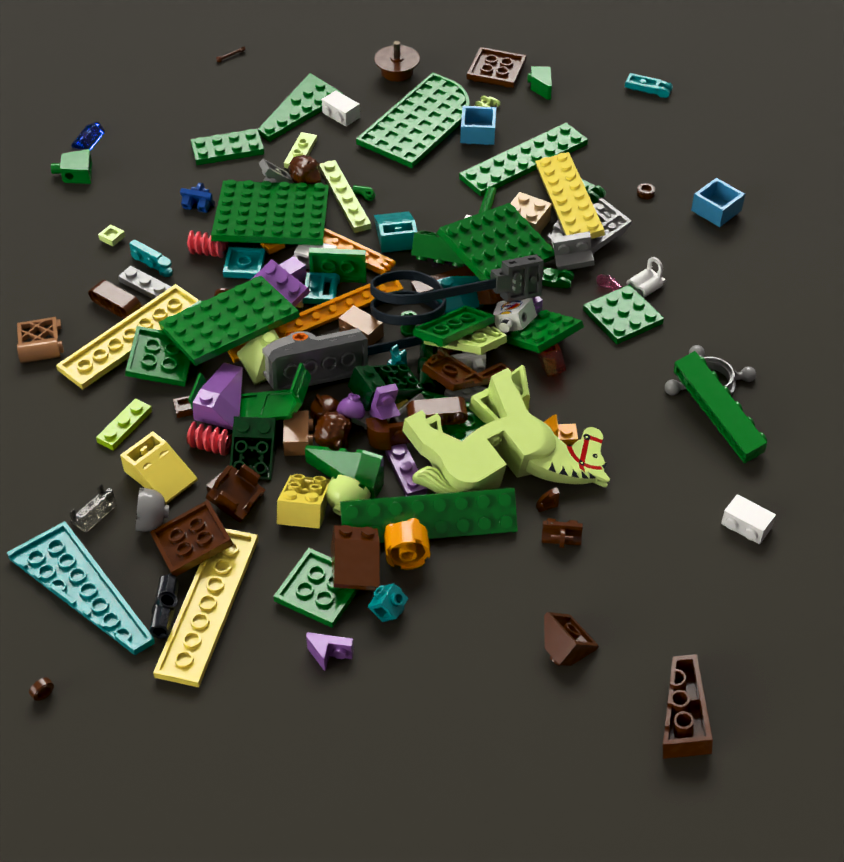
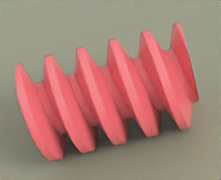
[187,230,228,258]
[187,421,232,456]

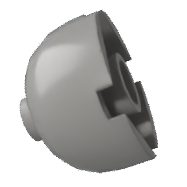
[136,488,169,532]

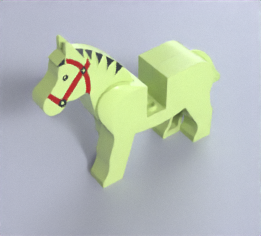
[402,368,610,493]

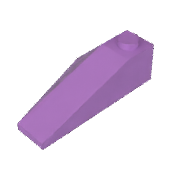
[193,363,243,430]

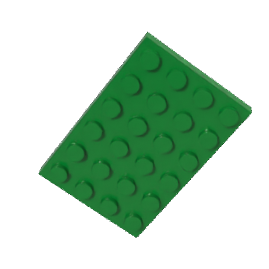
[437,203,555,281]
[159,276,300,366]

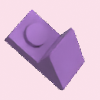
[369,384,400,420]
[306,632,354,671]

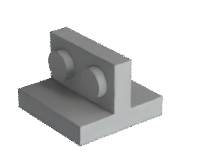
[551,231,595,271]

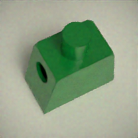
[51,149,93,184]

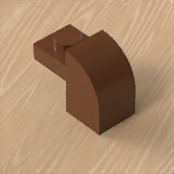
[365,417,411,450]

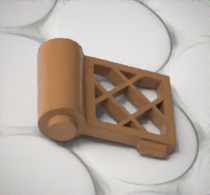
[17,317,64,363]

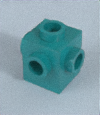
[368,583,409,622]

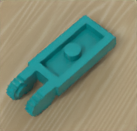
[625,73,673,98]
[129,240,173,277]

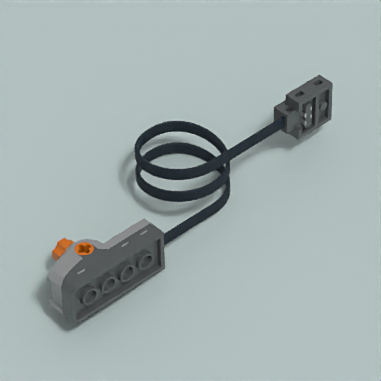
[262,254,544,391]

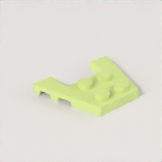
[424,326,507,355]

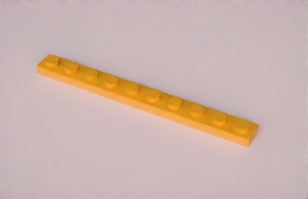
[227,280,403,363]

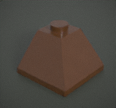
[544,612,599,666]

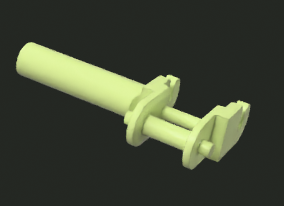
[475,96,500,107]

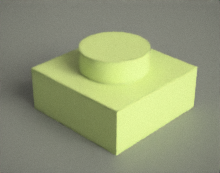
[98,224,125,246]

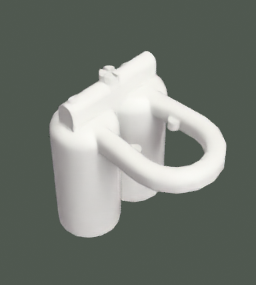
[626,257,666,298]

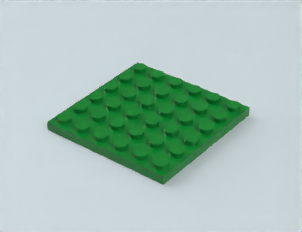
[211,180,329,245]

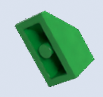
[527,66,552,100]

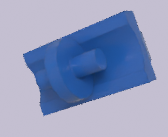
[180,183,216,213]

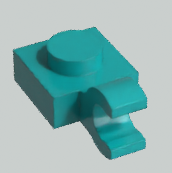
[387,344,407,365]

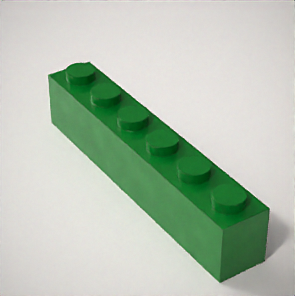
[674,351,767,464]

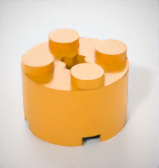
[384,518,431,570]

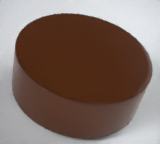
[637,183,655,199]
[29,677,54,701]

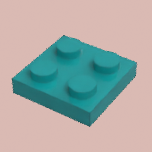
[223,247,266,279]

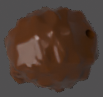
[288,155,322,184]
[313,411,352,451]

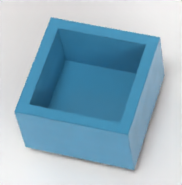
[460,106,496,145]
[691,178,745,227]

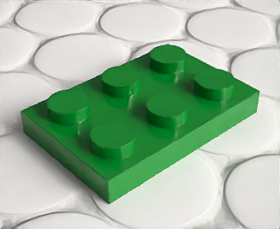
[308,247,367,283]

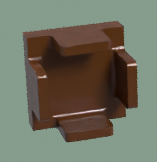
[206,464,266,523]

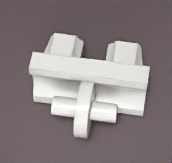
[451,351,486,373]

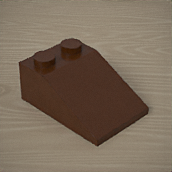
[331,525,380,590]

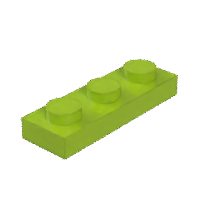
[96,398,152,451]

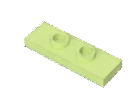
[284,132,317,168]

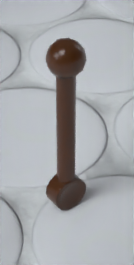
[216,46,246,62]

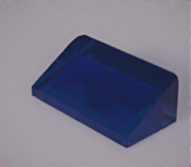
[71,122,105,150]

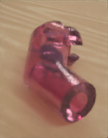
[596,274,623,291]

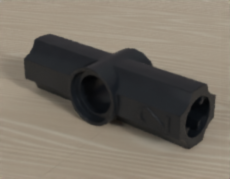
[149,574,180,639]

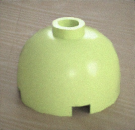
[326,475,371,516]

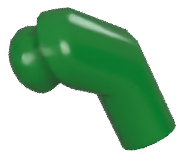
[353,185,375,201]

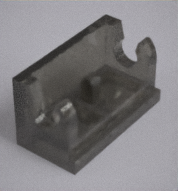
[69,484,117,533]

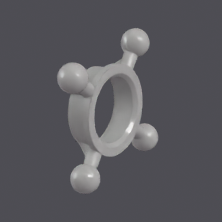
[664,345,756,395]

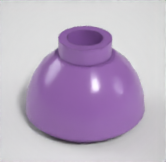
[336,393,365,419]

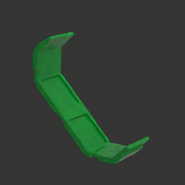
[188,363,311,420]

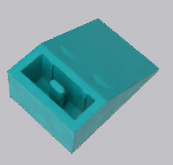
[374,211,418,253]

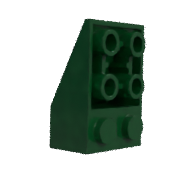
[348,364,424,411]
[230,416,279,480]

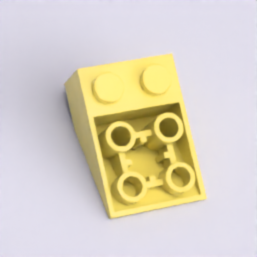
[120,431,198,504]
[277,474,331,529]

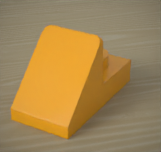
[544,414,578,445]

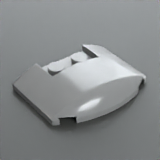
[548,198,632,253]

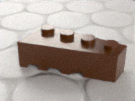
[663,654,713,759]

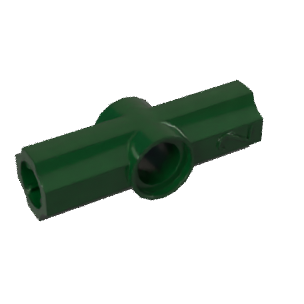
[417,342,437,392]

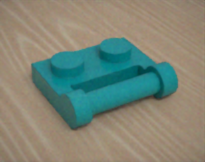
[303,272,340,304]

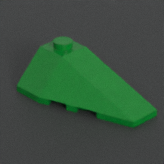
[305,445,384,499]

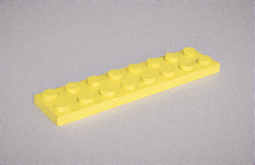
[535,152,605,239]
[56,284,199,390]
[153,528,258,688]

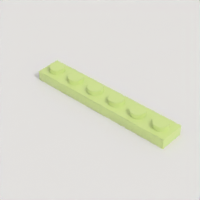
[319,160,371,233]

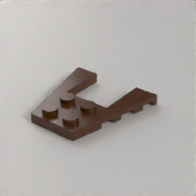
[421,347,514,391]

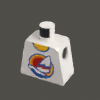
[493,298,537,333]

